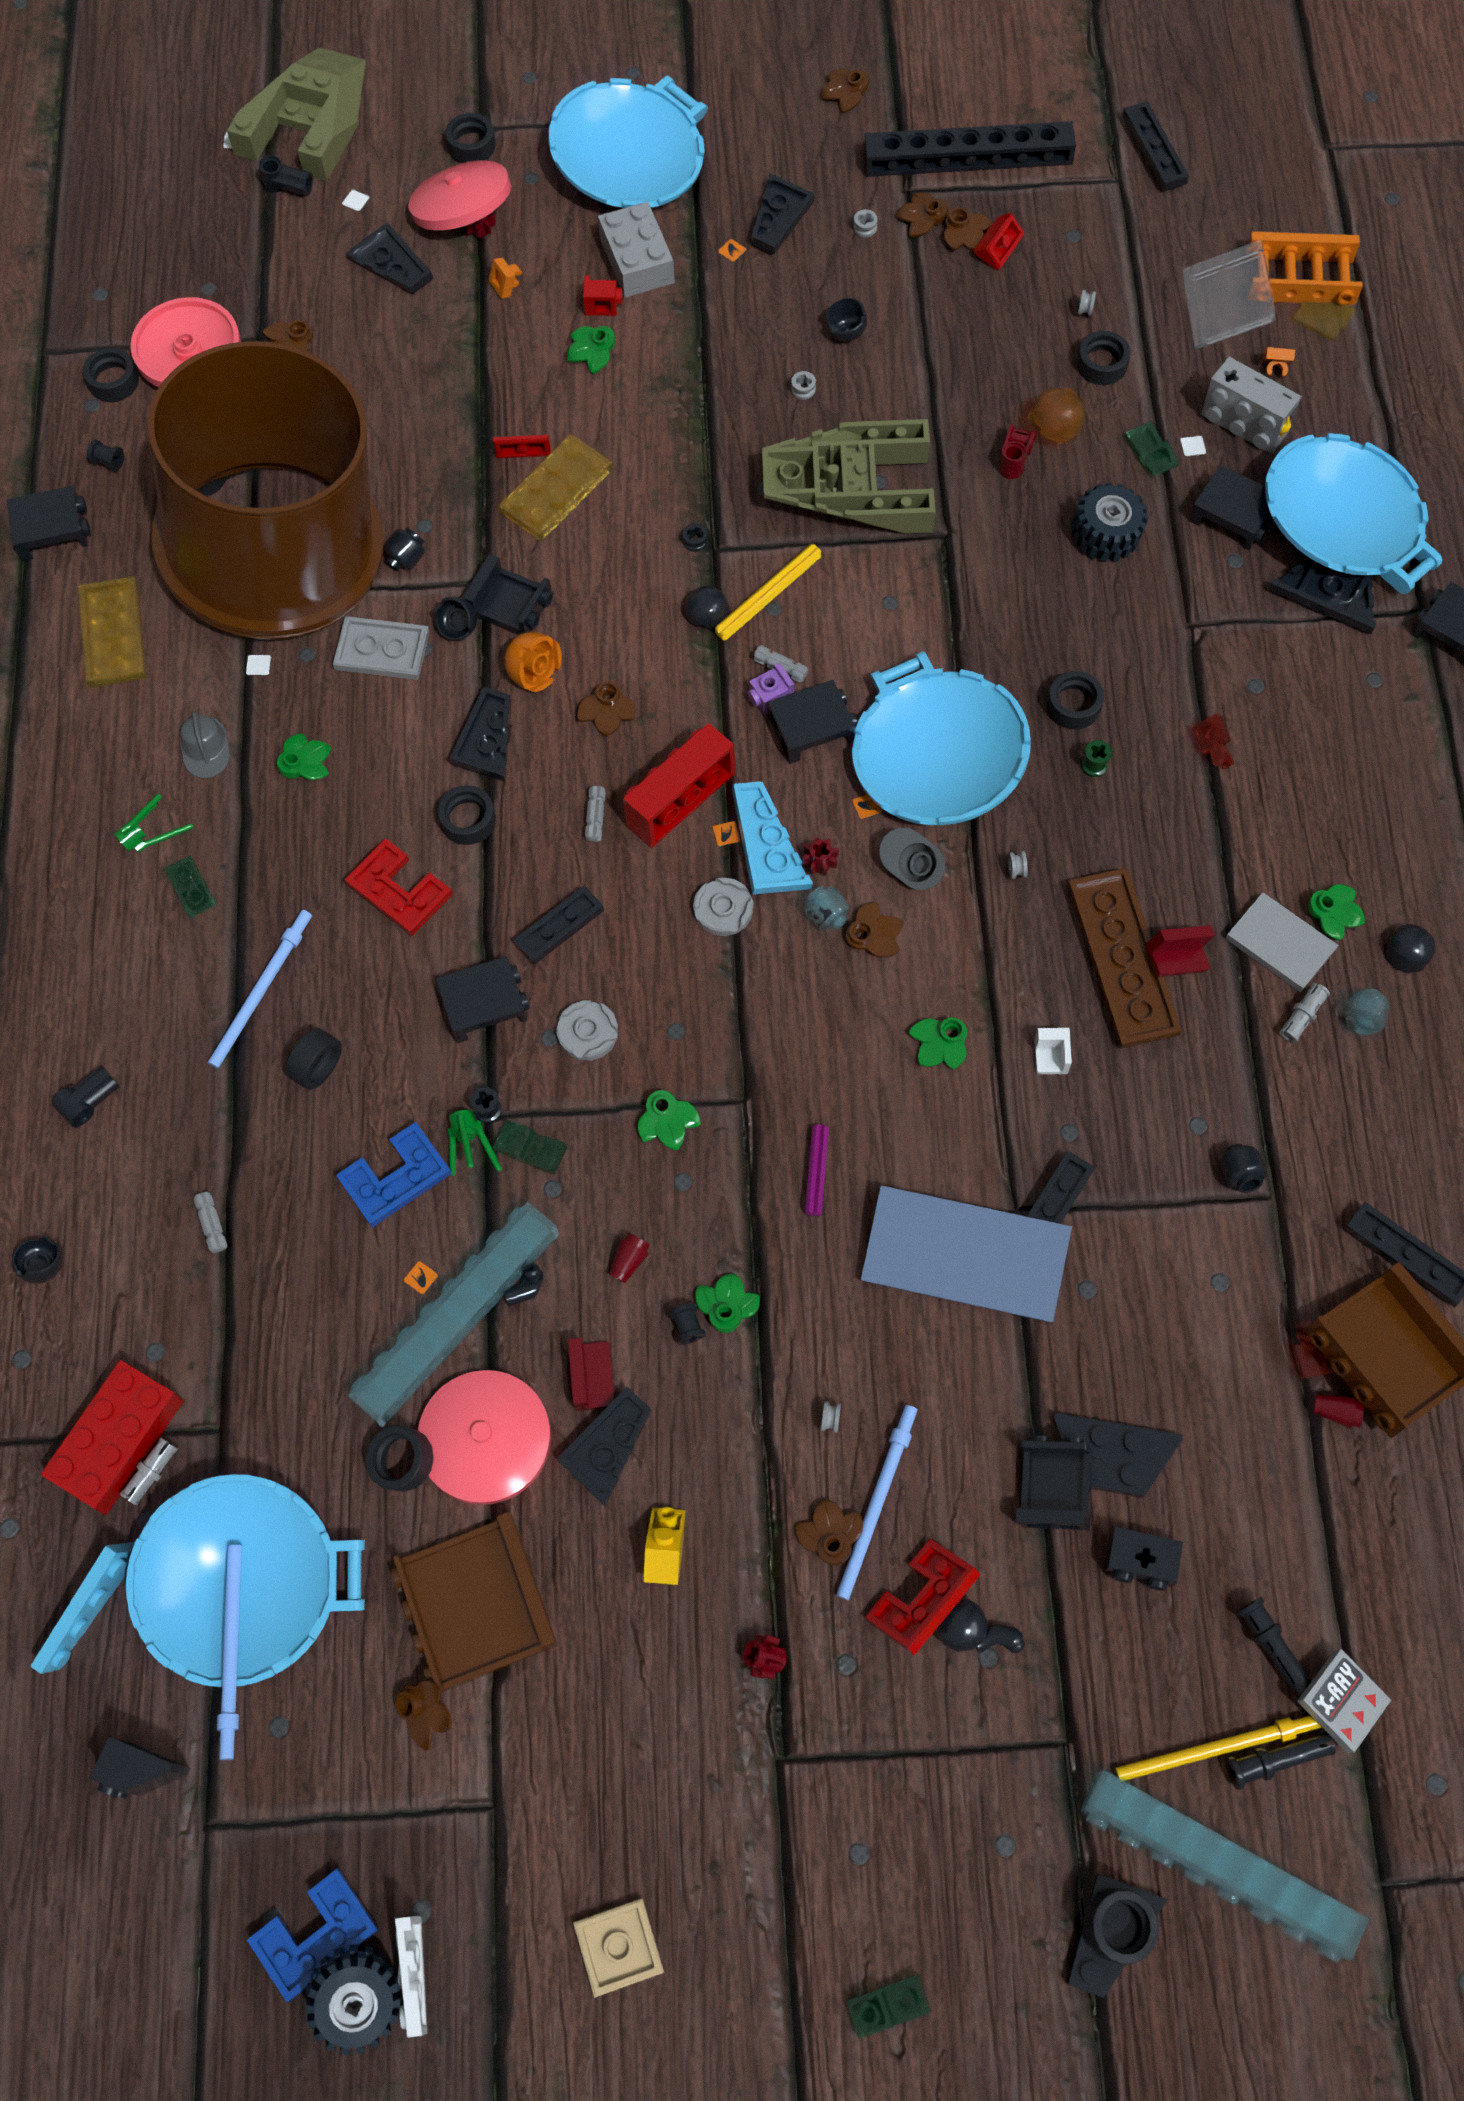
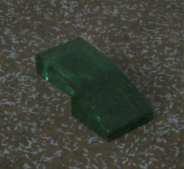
[1125,421,1179,477]
[493,1120,568,1175]

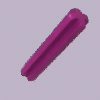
[805,1124,829,1216]

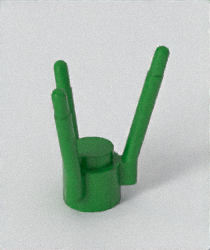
[114,794,194,853]
[447,1110,502,1176]

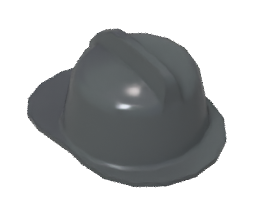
[180,711,230,778]
[880,828,946,890]

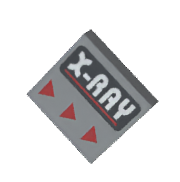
[1297,1649,1391,1753]

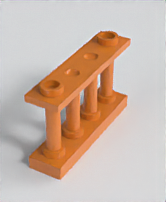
[1246,231,1363,305]

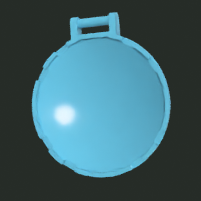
[548,75,708,208]
[1265,433,1442,594]
[852,651,1031,825]
[126,1474,365,1687]

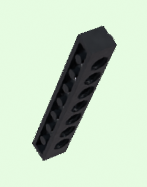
[864,121,1076,177]

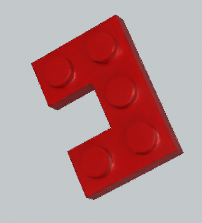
[345,838,453,936]
[865,1539,981,1656]

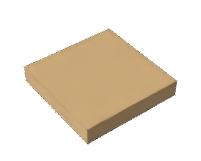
[574,1898,664,1998]

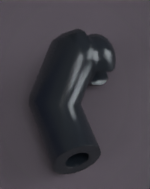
[504,1263,544,1307]
[976,1623,1025,1654]

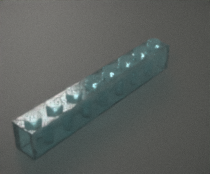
[348,1202,559,1428]
[1080,1770,1369,1963]

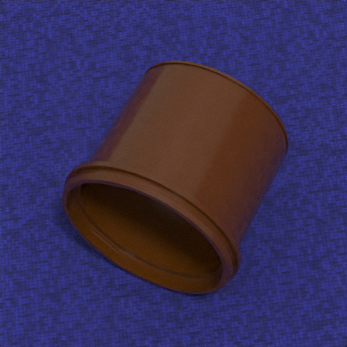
[148,341,384,640]

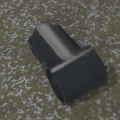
[258,155,314,196]
[52,1066,119,1128]

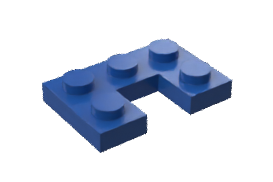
[336,1122,452,1228]
[247,1869,380,2003]

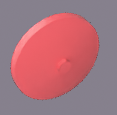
[408,160,511,230]
[131,297,241,387]
[418,1370,551,1505]

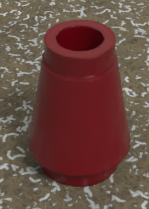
[609,1233,650,1284]
[1313,1394,1365,1429]

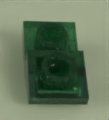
[163,855,217,919]
[847,1974,932,2039]

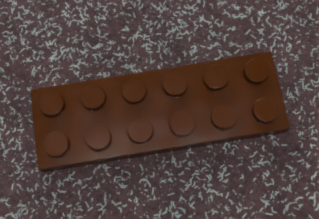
[1068,868,1182,1049]

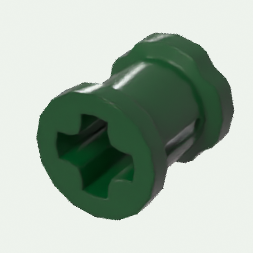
[1082,740,1112,777]

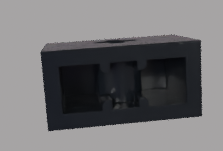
[1104,1527,1183,1591]

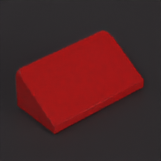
[973,213,1025,270]
[493,434,551,458]

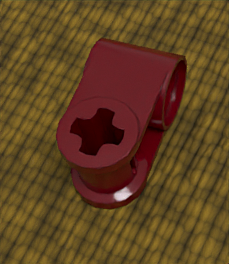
[999,423,1037,479]

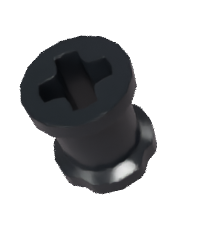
[87,440,124,472]
[470,1086,502,1124]
[669,1303,706,1345]

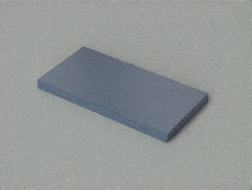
[861,1185,1072,1323]

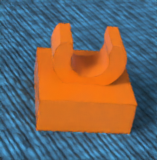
[489,258,522,299]
[1262,347,1295,378]

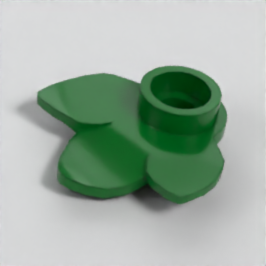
[567,326,616,374]
[277,733,331,780]
[1307,884,1365,941]
[909,1017,968,1070]
[638,1090,701,1151]
[695,1273,760,1333]

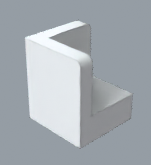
[1034,1028,1072,1074]

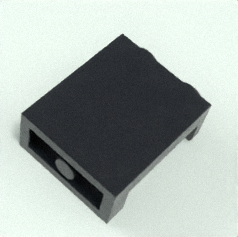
[1189,465,1274,550]
[7,486,91,561]
[462,554,554,635]
[1414,582,1464,666]
[768,680,857,764]
[436,956,530,1044]
[1016,1436,1093,1531]

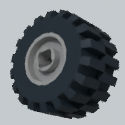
[1071,483,1148,562]
[306,1945,400,2055]

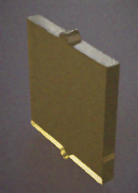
[1292,301,1356,342]

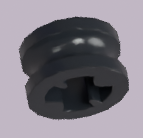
[682,524,708,552]

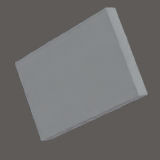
[333,616,430,680]
[1225,893,1338,992]

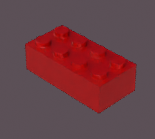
[623,723,735,849]
[40,1360,184,1515]

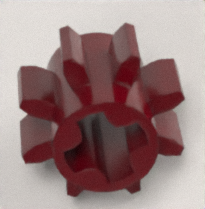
[465,213,496,238]
[802,837,839,876]
[743,1634,786,1679]

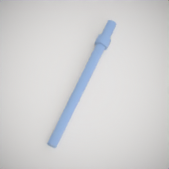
[207,910,312,1069]
[836,1405,918,1600]
[217,1545,242,1760]

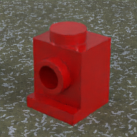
[583,276,623,316]

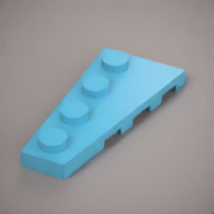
[732,782,813,894]
[31,1542,135,1674]

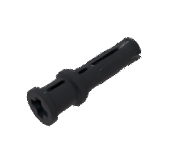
[1236,1597,1311,1701]
[1226,1732,1336,1790]

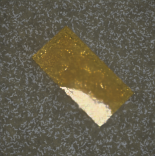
[498,434,613,541]
[78,576,147,688]

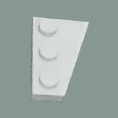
[395,1916,427,2037]

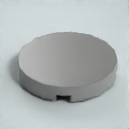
[693,877,754,936]
[556,1000,618,1061]

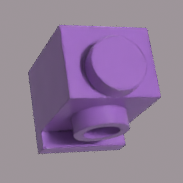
[747,663,794,715]

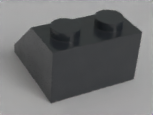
[89,1736,191,1799]

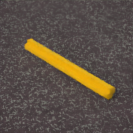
[715,544,821,641]

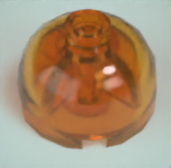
[1028,388,1086,443]

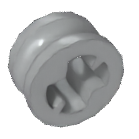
[854,209,878,237]
[1078,290,1096,317]
[791,371,816,400]
[1008,851,1028,879]
[821,1401,841,1433]

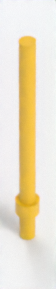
[1115,1715,1322,1782]

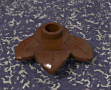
[821,68,869,113]
[896,192,948,238]
[944,207,992,250]
[262,320,313,352]
[577,681,636,736]
[846,902,904,957]
[795,1499,863,1565]
[395,1680,452,1751]

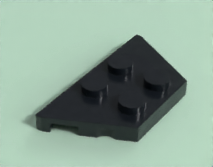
[1269,557,1376,634]
[1053,1413,1183,1498]

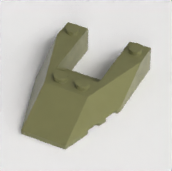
[227,47,366,181]
[762,419,936,533]

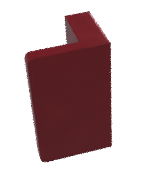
[1145,925,1215,977]
[568,1338,615,1411]

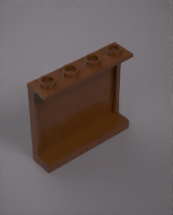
[1304,1262,1464,1439]
[391,1512,558,1693]

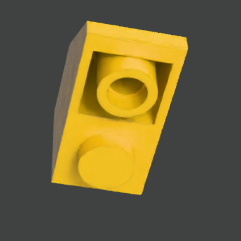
[644,1507,686,1585]

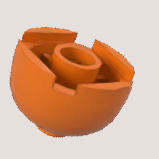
[504,631,562,692]

